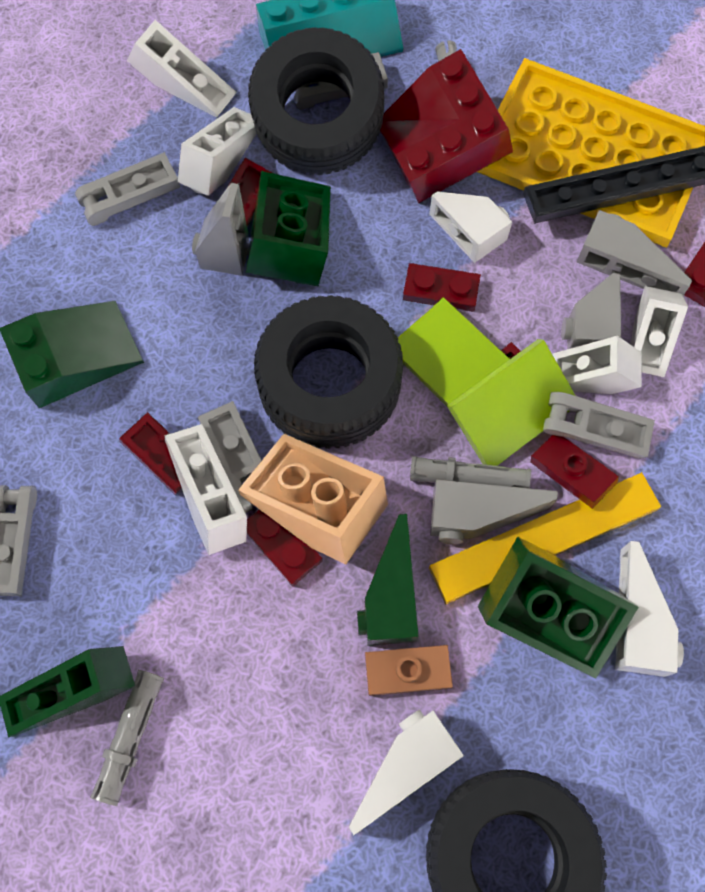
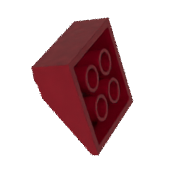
[380,49,513,204]

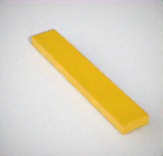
[428,472,661,605]

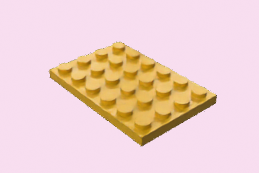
[477,58,705,248]

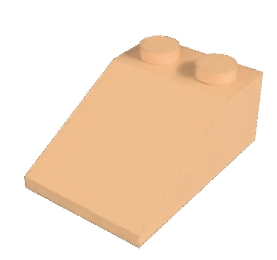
[238,434,388,564]

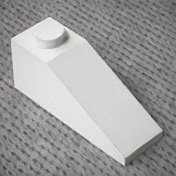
[127,20,237,118]
[178,107,257,196]
[165,424,247,555]
[615,541,684,677]
[349,709,464,835]

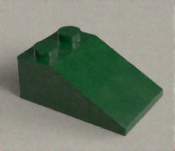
[246,171,331,287]
[0,301,144,408]
[477,537,639,679]

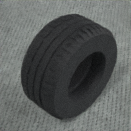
[248,27,384,175]
[254,295,403,449]
[426,769,607,892]

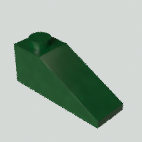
[357,514,419,646]
[0,646,135,738]

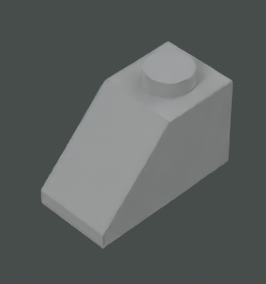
[561,273,621,349]

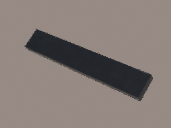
[523,146,705,224]

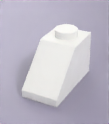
[429,191,512,263]
[630,286,688,377]
[552,336,642,395]

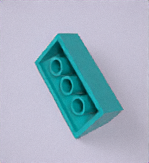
[256,0,404,57]

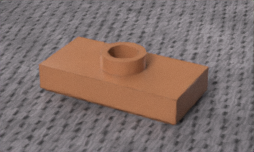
[365,645,453,696]

